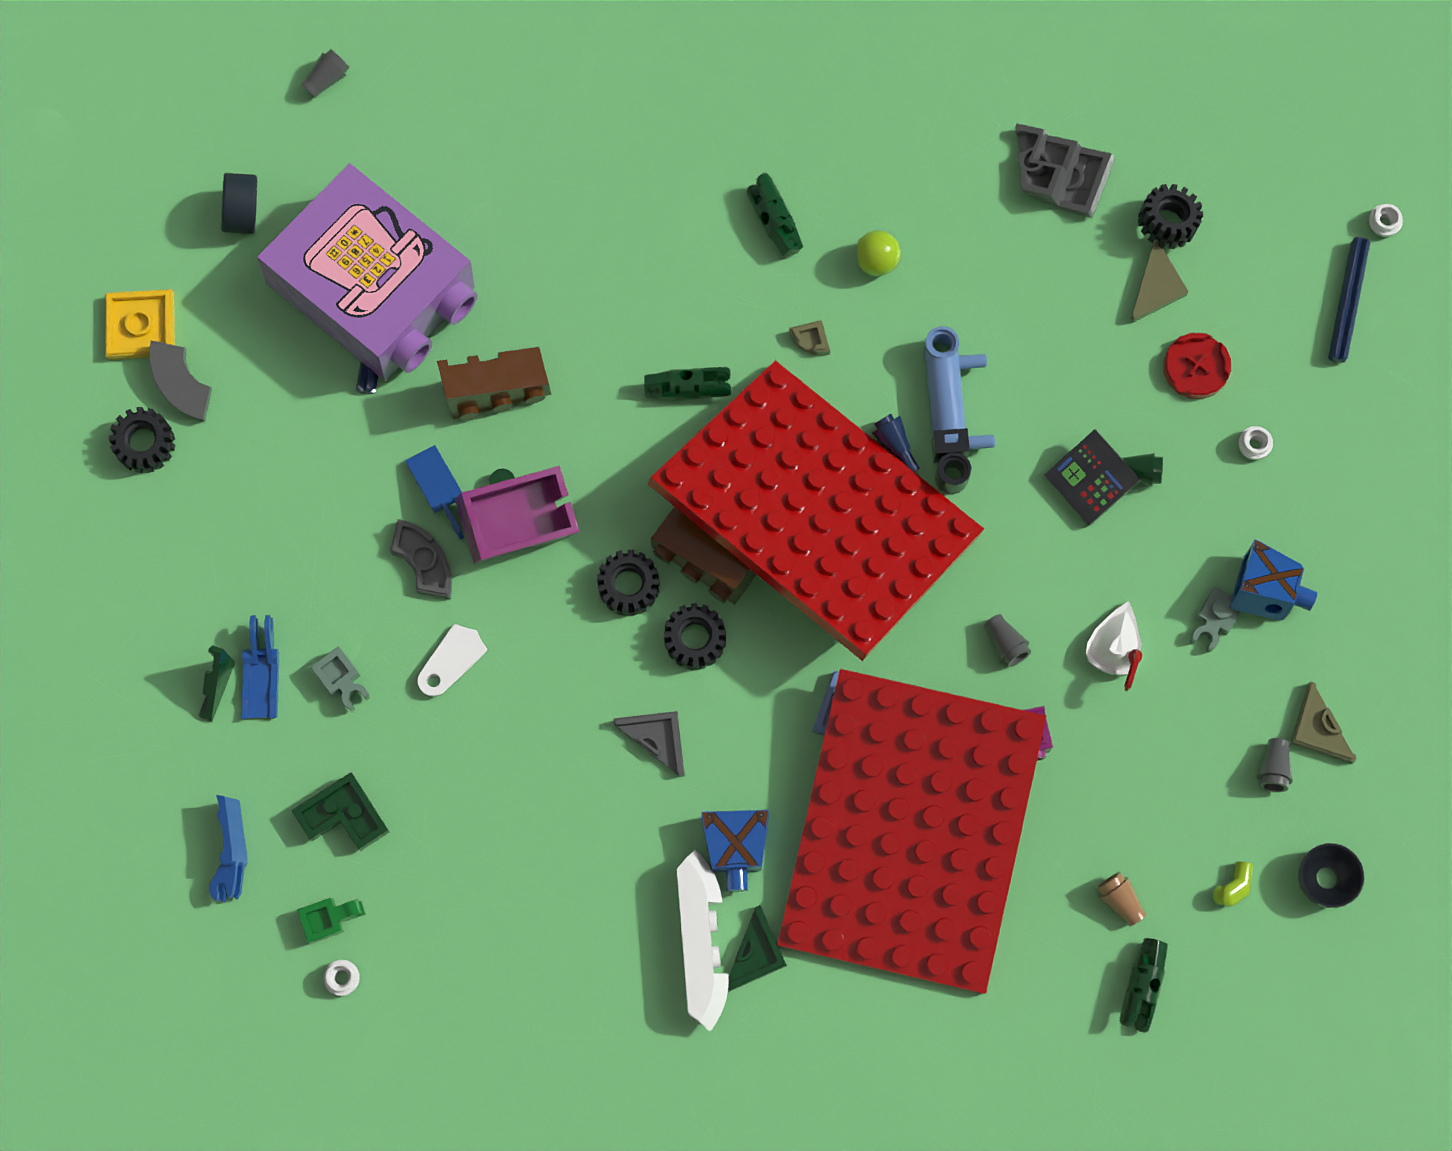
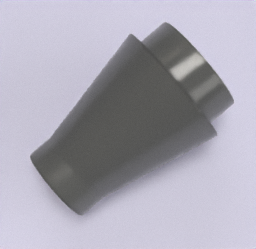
[301,49,350,98]
[984,614,1031,667]
[1257,738,1293,793]

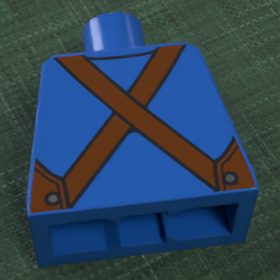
[1229,540,1317,621]
[701,810,769,892]

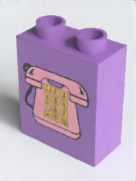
[257,163,478,381]

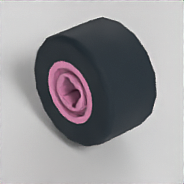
[221,173,257,234]

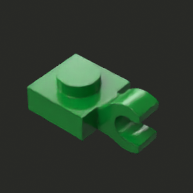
[297,897,366,944]

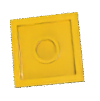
[105,289,175,360]

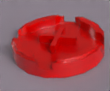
[1163,332,1231,399]

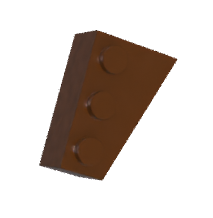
[437,347,551,420]

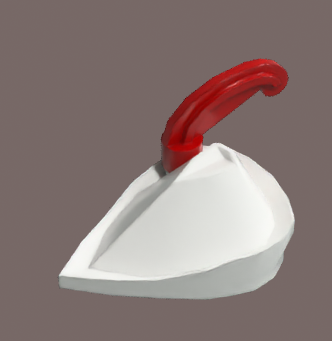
[1085,601,1143,692]

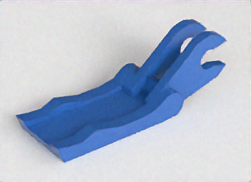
[405,445,464,540]
[241,615,279,719]
[209,795,247,903]

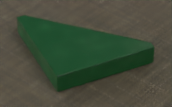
[199,645,235,722]
[727,905,787,993]

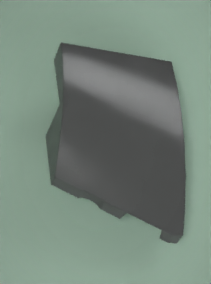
[1015,124,1115,218]

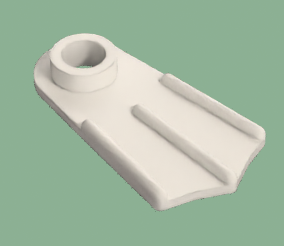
[418,624,487,697]

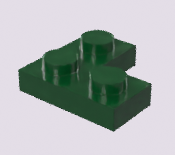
[291,772,390,851]

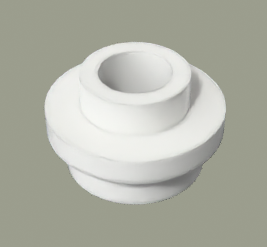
[1369,204,1403,237]
[1238,426,1273,460]
[324,960,360,996]

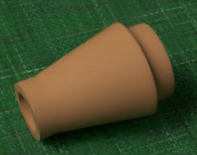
[1097,872,1147,927]

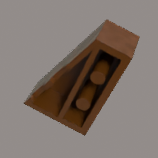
[651,507,757,605]

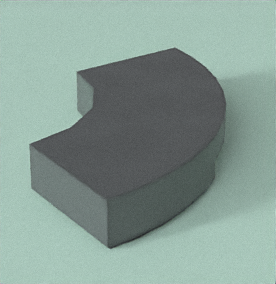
[150,341,212,421]
[390,519,452,599]

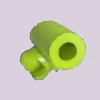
[1213,861,1253,907]

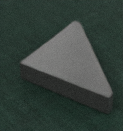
[613,711,685,777]

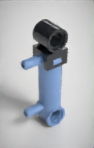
[923,326,995,494]

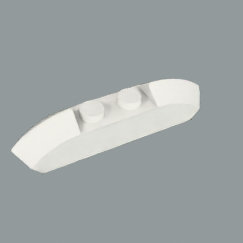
[677,850,728,1032]

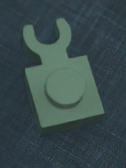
[1190,586,1240,652]
[311,646,370,711]

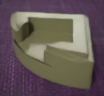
[789,320,830,355]

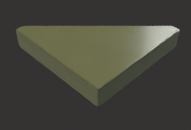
[1131,240,1189,323]
[1290,681,1356,764]

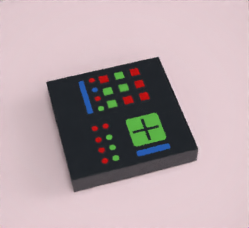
[1044,429,1141,526]

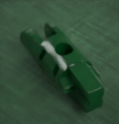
[746,173,803,256]
[644,367,731,400]
[1119,938,1168,1033]

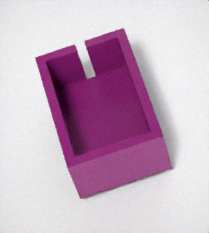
[454,466,580,564]

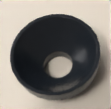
[1298,843,1364,908]

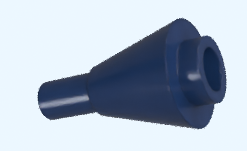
[872,414,920,472]

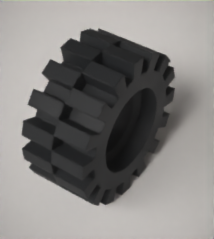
[1138,184,1203,249]
[109,407,176,473]
[597,550,660,616]
[664,603,726,670]

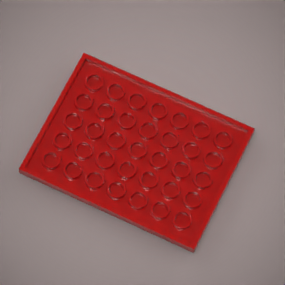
[648,360,984,662]
[777,669,1047,994]

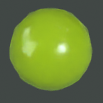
[857,230,901,277]

